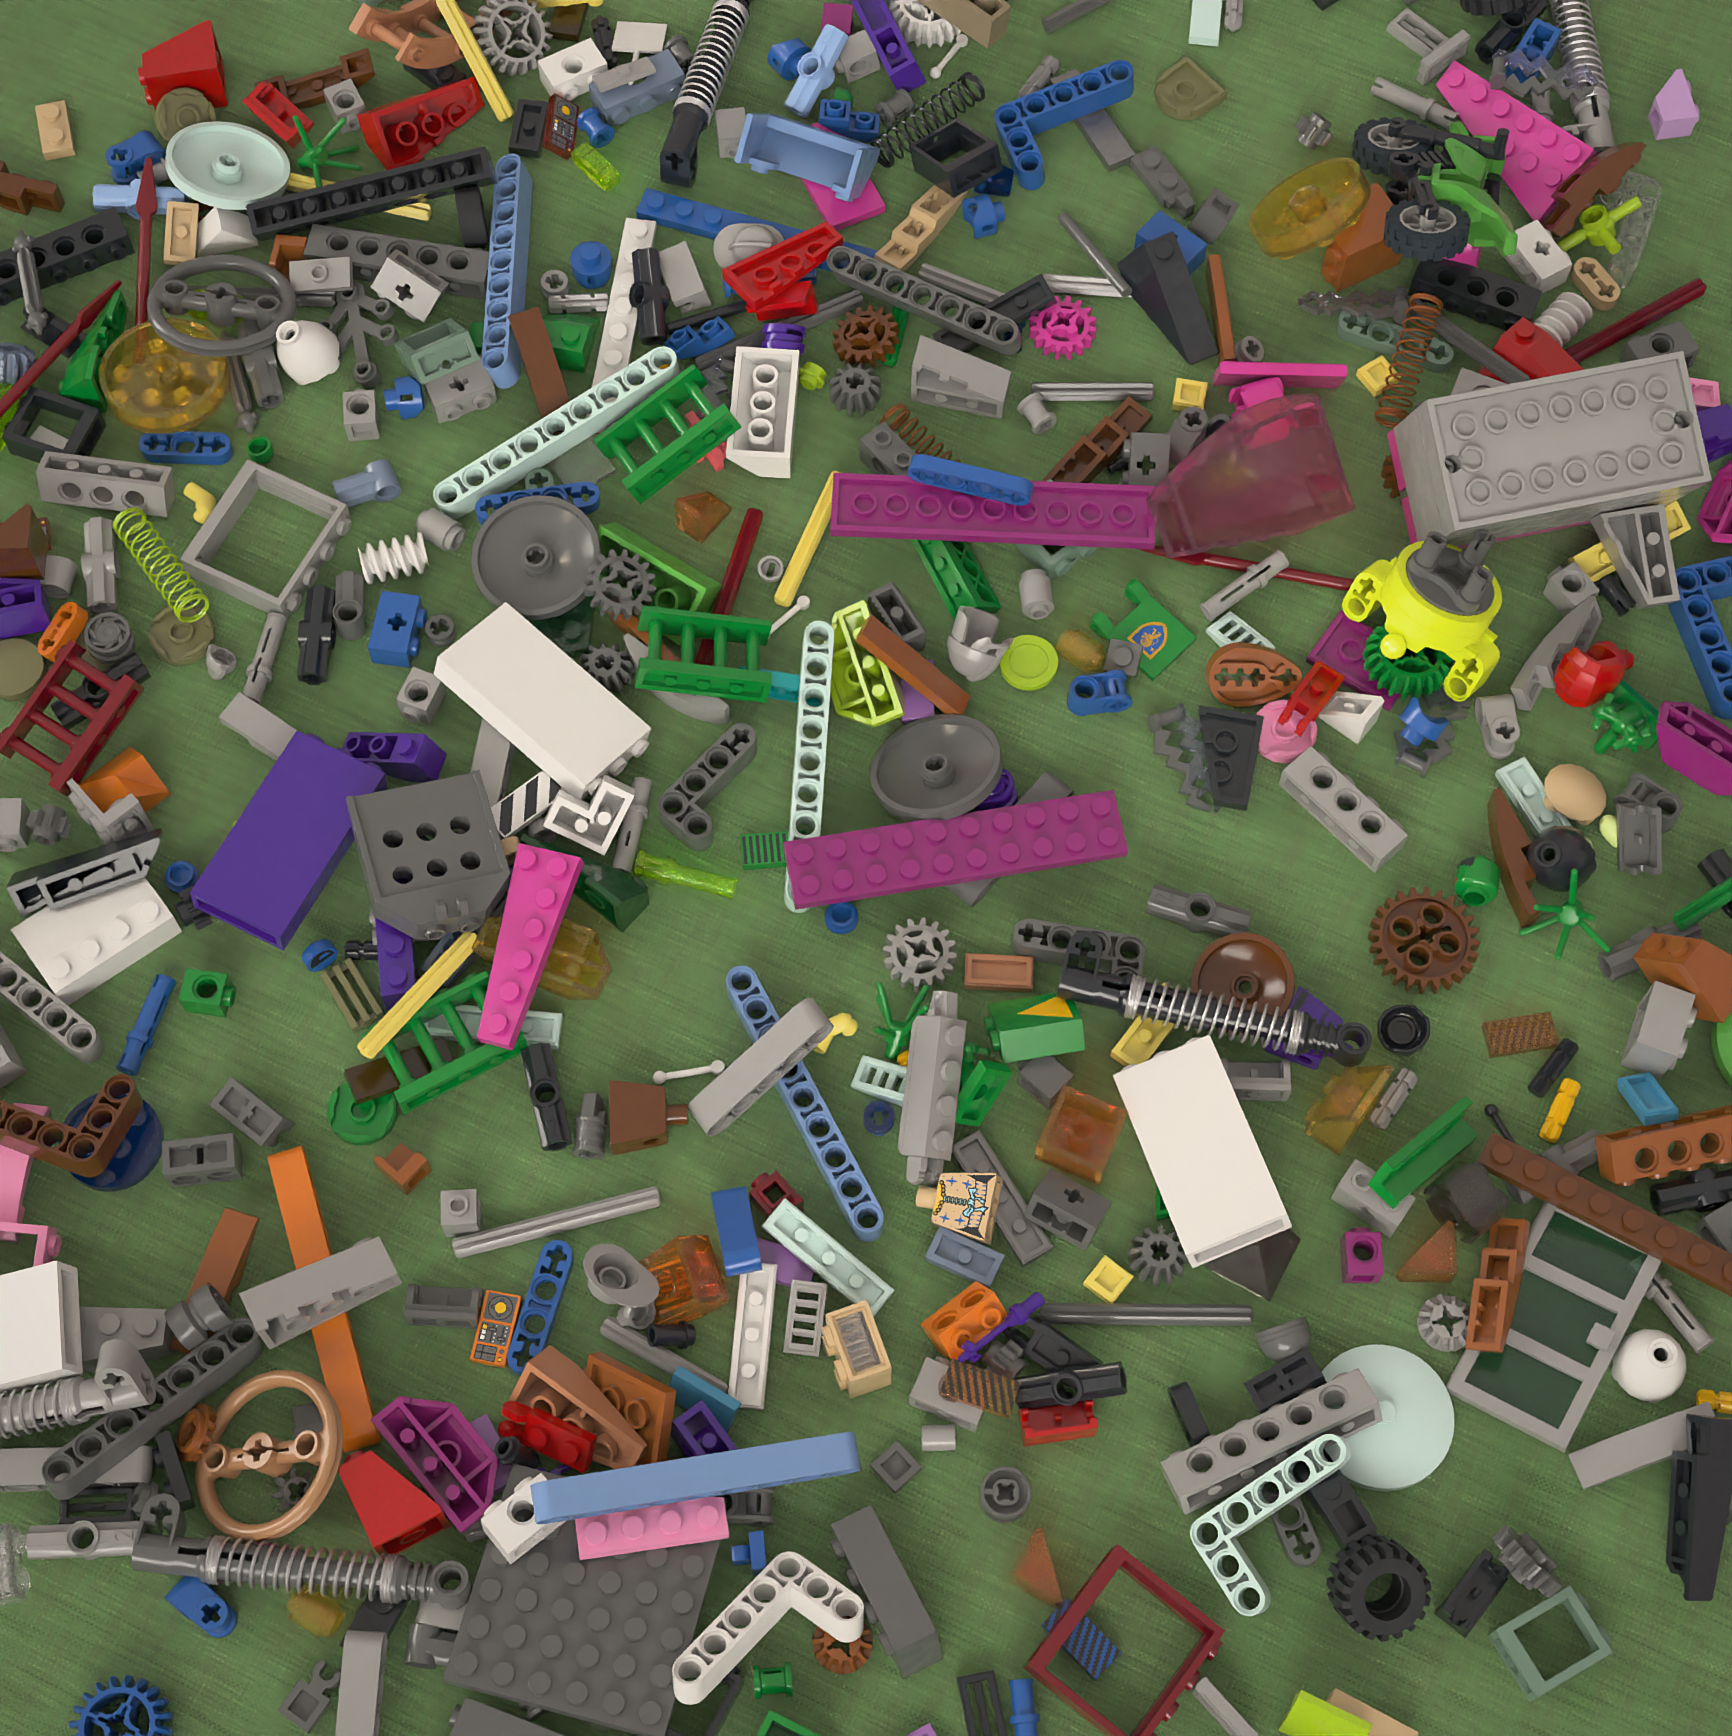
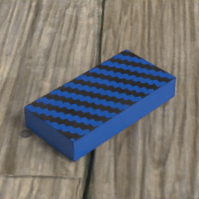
[1041,1598,1122,1681]

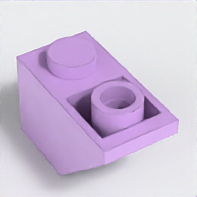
[1648,69,1699,140]

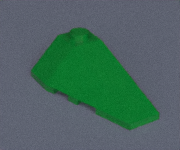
[59,290,128,414]
[469,313,600,373]

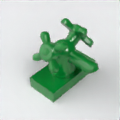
[1591,680,1659,754]
[955,1041,1013,1127]

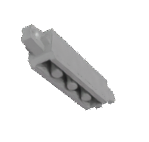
[898,991,967,1188]

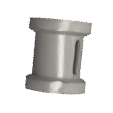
[1017,392,1057,435]

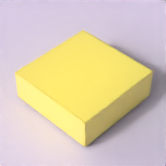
[1356,355,1401,397]
[1171,378,1208,411]
[1083,1255,1134,1303]

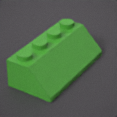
[597,522,722,645]

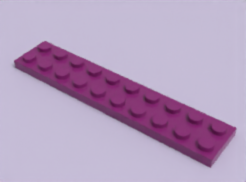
[830,473,1156,550]
[783,790,1128,910]

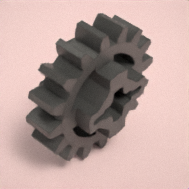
[584,549,656,621]
[1492,1524,1563,1599]

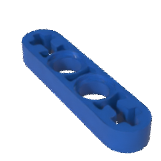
[907,454,1034,506]
[475,482,601,525]
[507,1240,574,1376]

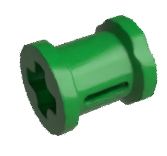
[753,1662,793,1700]

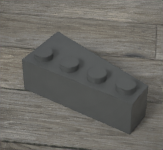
[829,1505,943,1679]

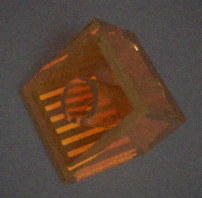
[639,1235,730,1324]

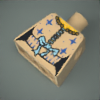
[916,1173,1003,1245]

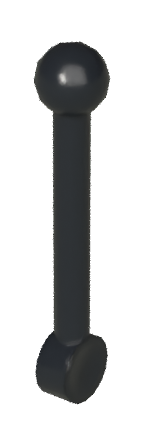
[1484,1104,1516,1144]

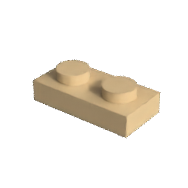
[35,100,76,161]
[163,201,200,265]

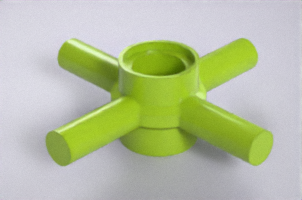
[1556,196,1642,254]

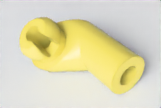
[184,482,216,524]
[813,1013,858,1054]

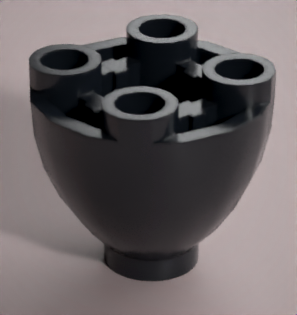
[1527,825,1597,892]

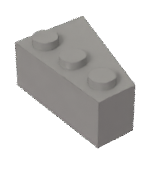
[1590,504,1680,610]

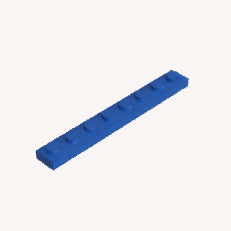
[636,188,877,281]

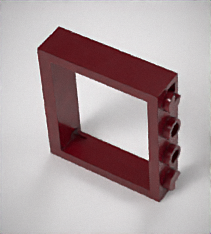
[1022,1544,1225,1736]

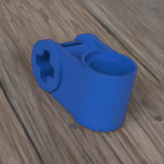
[105,131,166,185]
[1067,670,1133,716]
[164,1576,237,1638]

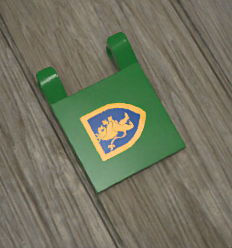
[1089,579,1197,681]

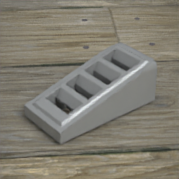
[783,1279,828,1357]

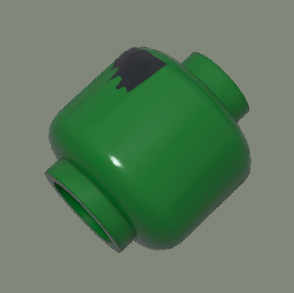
[1454,855,1501,907]

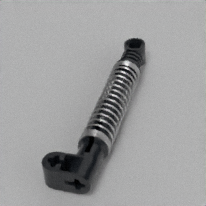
[660,0,752,189]
[1056,931,1372,1067]

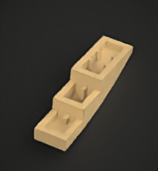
[874,185,968,272]

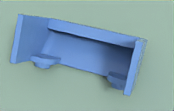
[734,113,881,202]

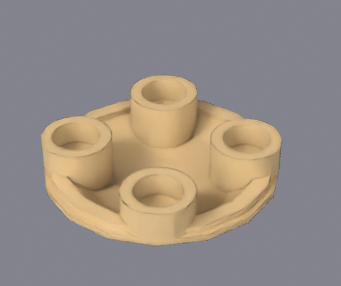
[1544,764,1606,825]

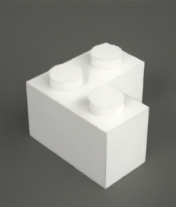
[543,774,635,855]

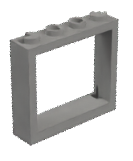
[180,459,352,620]

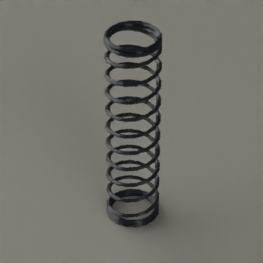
[870,72,985,168]

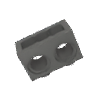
[162,1133,243,1188]

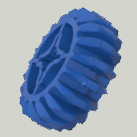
[69,1675,174,1736]

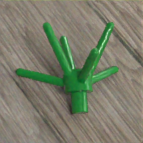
[293,115,362,188]
[1519,868,1611,960]
[874,982,929,1060]

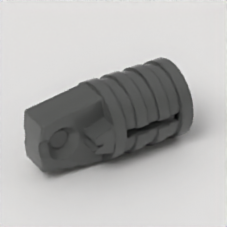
[573,1093,607,1159]

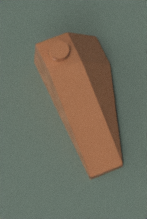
[501,1345,647,1469]

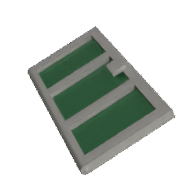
[1446,1201,1662,1453]

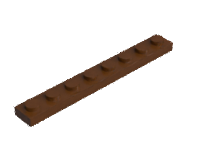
[1475,1132,1732,1297]

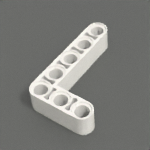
[672,1551,864,1705]

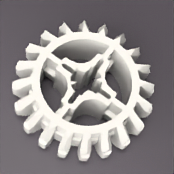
[889,0,961,49]

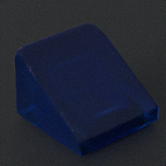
[974,165,1014,197]

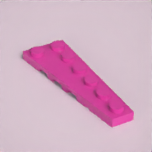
[477,843,584,1050]

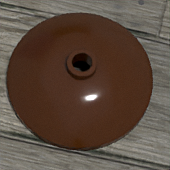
[1191,933,1295,1035]

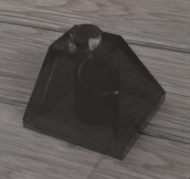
[1206,1228,1301,1302]

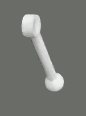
[930,34,968,79]
[768,596,810,640]
[653,1060,725,1084]

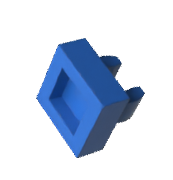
[731,1531,767,1576]

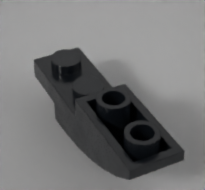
[1293,1449,1378,1553]

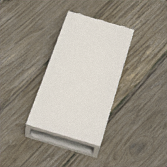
[434,602,651,800]
[1113,1034,1292,1268]
[0,1261,83,1394]

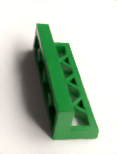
[911,539,1002,621]
[1367,1096,1479,1209]

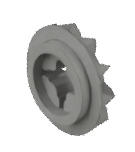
[1417,1294,1470,1352]

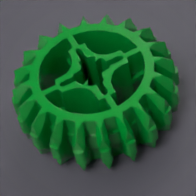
[1362,623,1452,701]

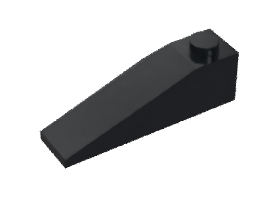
[1117,231,1219,366]

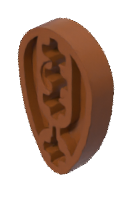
[1205,642,1302,707]

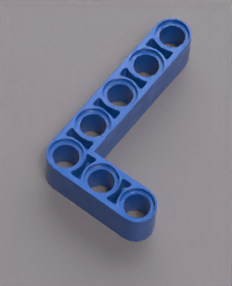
[994,60,1135,190]
[1668,556,1732,719]

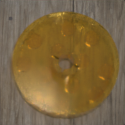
[1249,157,1371,260]
[99,318,231,434]

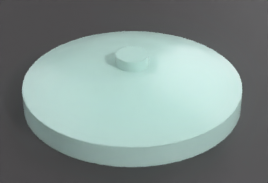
[165,121,290,210]
[1307,1344,1454,1492]

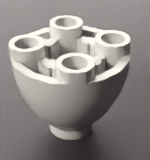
[276,320,340,385]
[1611,1329,1687,1403]

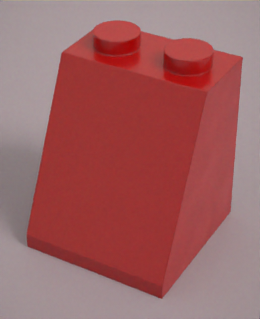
[138,20,229,112]
[338,1450,451,1561]

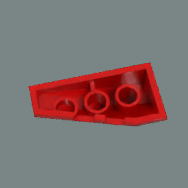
[1479,317,1584,384]

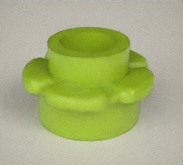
[799,362,827,390]

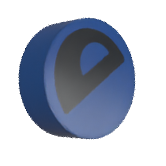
[302,939,338,972]

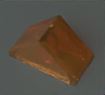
[674,491,732,544]
[1395,1220,1457,1283]
[1008,1528,1063,1609]

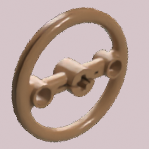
[195,1370,343,1542]

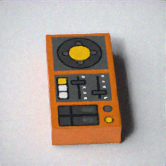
[470,1290,523,1368]

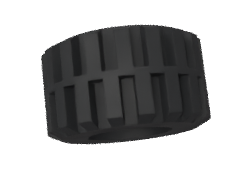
[1326,1535,1431,1641]

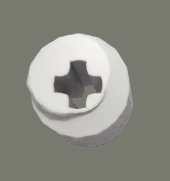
[1533,292,1593,347]
[358,532,429,585]

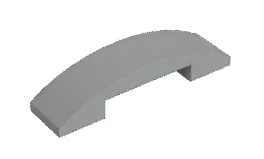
[623,633,730,725]

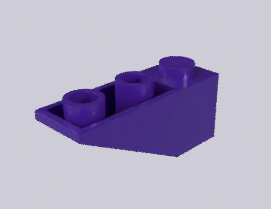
[343,732,447,782]

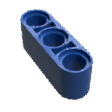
[711,1186,762,1277]

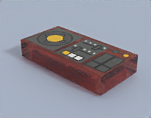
[542,93,580,160]

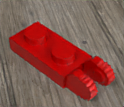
[1277,660,1345,737]
[498,1400,597,1473]

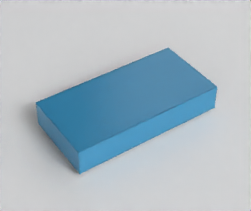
[1617,1072,1679,1126]
[669,1366,741,1433]

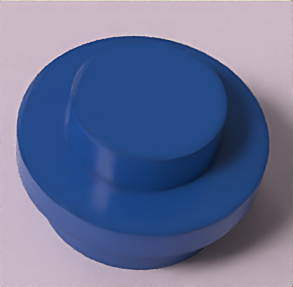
[165,861,199,894]
[825,902,858,934]

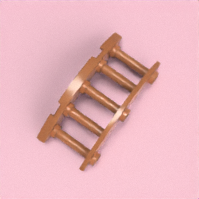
[348,0,514,69]

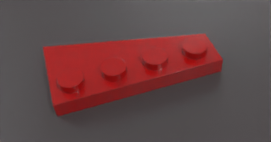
[722,221,844,312]

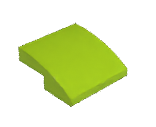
[1278,1690,1373,1736]

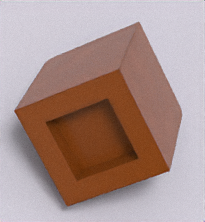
[269,234,307,282]
[372,1143,432,1196]

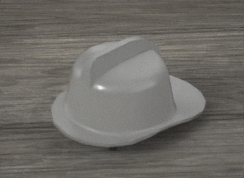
[713,223,784,269]
[583,1244,660,1308]

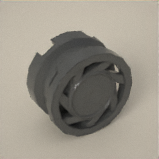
[84,612,136,665]
[979,1466,1032,1523]

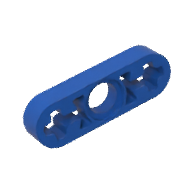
[139,430,234,465]

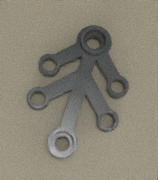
[319,281,399,389]

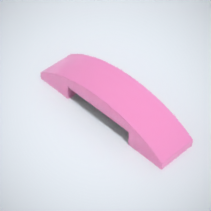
[0,1103,50,1243]

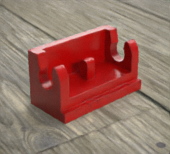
[242,81,315,149]
[1018,1399,1099,1447]

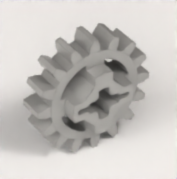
[883,918,957,992]

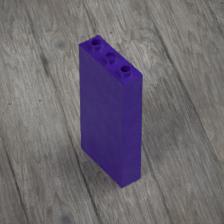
[190,731,388,951]

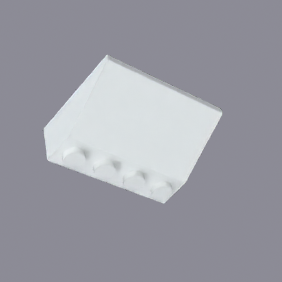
[10,877,182,1006]

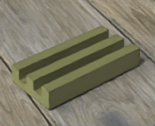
[320,958,384,1033]

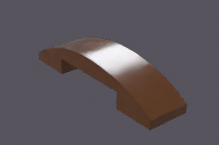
[254,48,375,109]

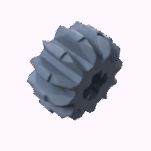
[0,341,36,385]

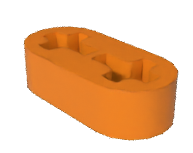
[37,602,88,662]

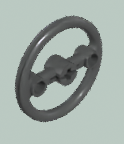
[147,255,296,357]

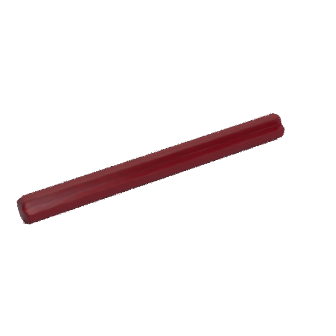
[1565,278,1707,363]
[694,507,764,666]

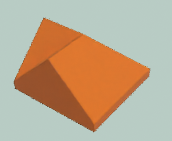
[78,747,170,814]

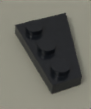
[1198,705,1264,811]

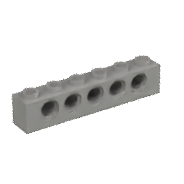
[1160,1368,1383,1515]

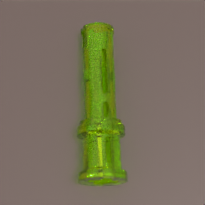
[633,849,738,900]

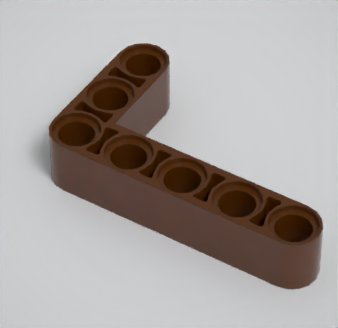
[0,1074,143,1178]

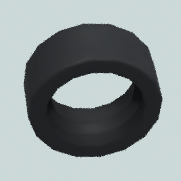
[455,186,489,248]

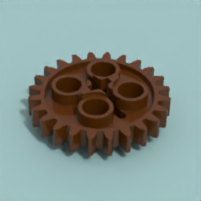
[1367,887,1481,994]

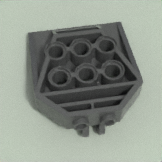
[346,770,510,940]

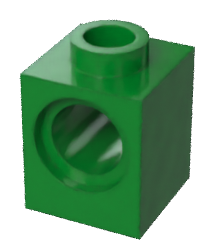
[179,968,236,1018]

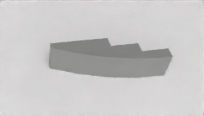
[1510,596,1603,711]
[219,692,297,761]
[1568,1402,1716,1490]

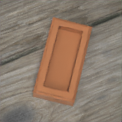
[964,953,1034,992]

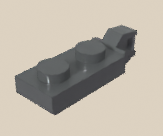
[1129,145,1195,220]

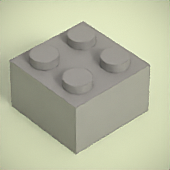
[1620,981,1697,1079]

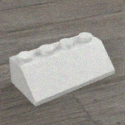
[726,346,800,478]

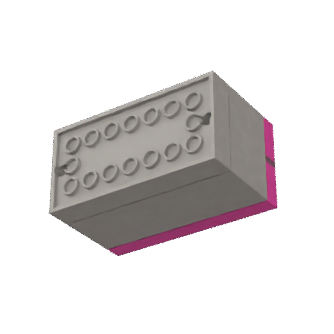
[1387,351,1712,549]

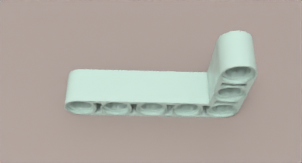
[1190,1434,1351,1616]

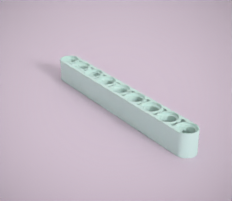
[433,346,680,520]
[784,620,834,913]

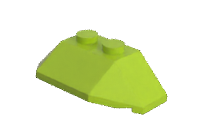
[823,600,905,727]

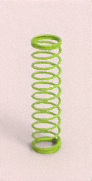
[113,507,210,623]

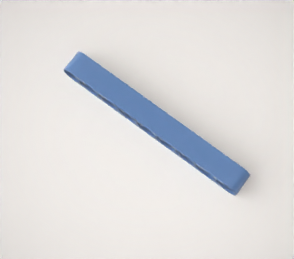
[481,153,533,389]
[726,965,884,1242]
[530,1432,861,1525]

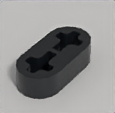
[1168,1381,1210,1448]

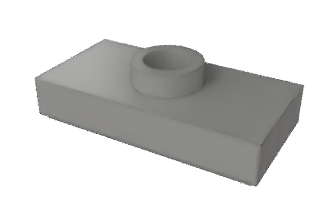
[289,257,353,295]

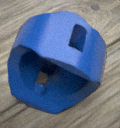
[767,37,812,81]
[962,194,1005,239]
[570,241,612,289]
[384,375,425,420]
[1399,696,1450,747]

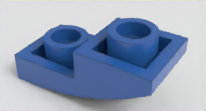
[819,99,880,143]
[663,316,736,359]

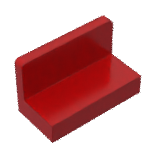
[746,280,819,321]

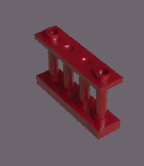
[0,639,145,797]

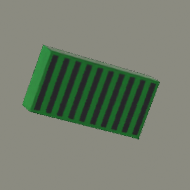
[740,829,807,871]

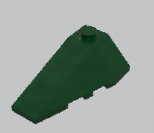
[520,834,649,933]

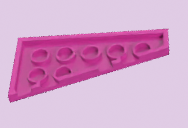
[1436,60,1596,224]

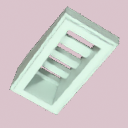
[1206,611,1276,677]
[851,1055,907,1107]

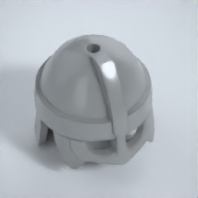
[946,606,1013,682]

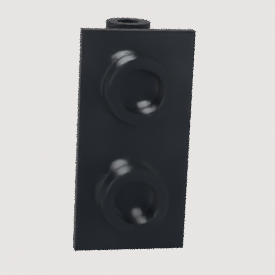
[20,307,87,359]

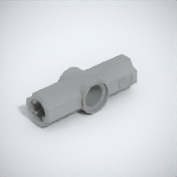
[81,517,120,614]
[26,1520,140,1560]

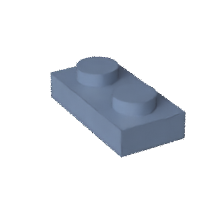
[925,1226,1005,1289]

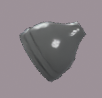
[1255,1316,1311,1364]

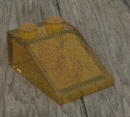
[1304,1064,1394,1156]

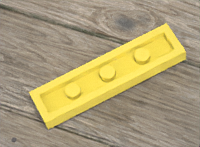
[1568,501,1691,582]

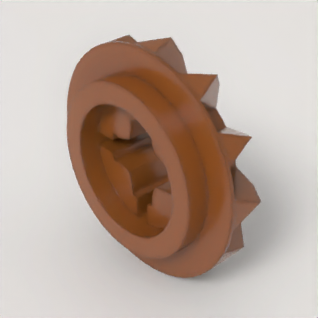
[176,1403,217,1462]
[813,1616,872,1674]

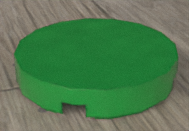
[327,1083,398,1146]

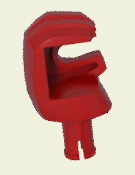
[1553,640,1634,708]

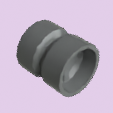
[164,1282,235,1351]

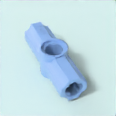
[783,24,849,118]
[92,179,190,220]

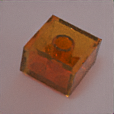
[1034,1084,1129,1186]

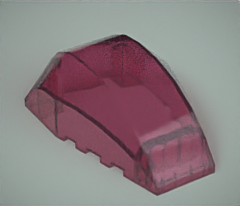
[1146,393,1356,559]

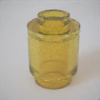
[1055,628,1105,673]
[286,1586,345,1639]

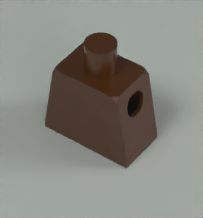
[609,1081,688,1155]

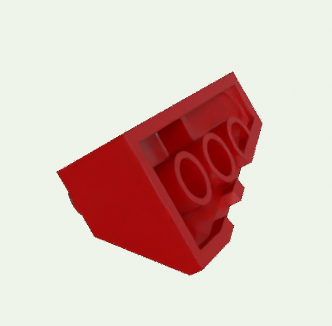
[357,76,484,170]

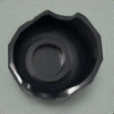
[1377,1004,1431,1056]

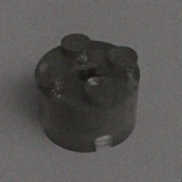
[1424,1161,1510,1244]

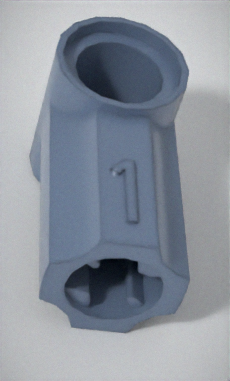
[332,459,401,507]

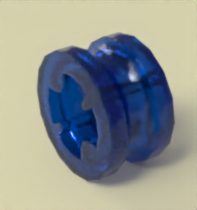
[863,1100,895,1136]

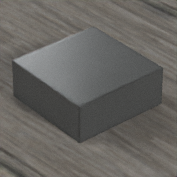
[870,1441,922,1494]

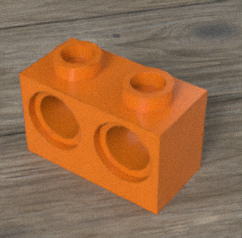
[920,1281,1008,1363]

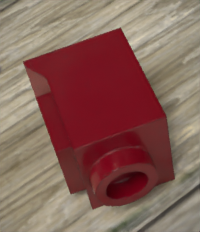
[749,1170,804,1220]

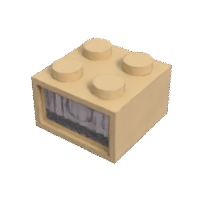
[821,1300,892,1399]

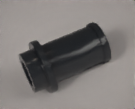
[1596,574,1637,617]
[647,1320,696,1349]
[494,1436,540,1469]

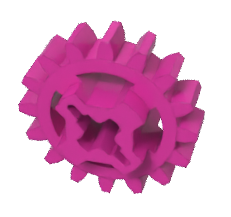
[1029,296,1097,360]

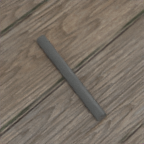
[1058,212,1132,298]

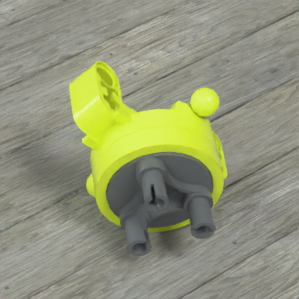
[1342,529,1502,702]

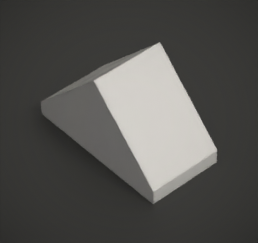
[197,207,259,257]
[1319,691,1384,745]

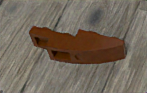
[1543,141,1647,238]
[0,160,65,216]

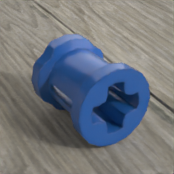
[576,107,615,148]

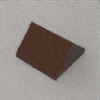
[0,503,48,580]

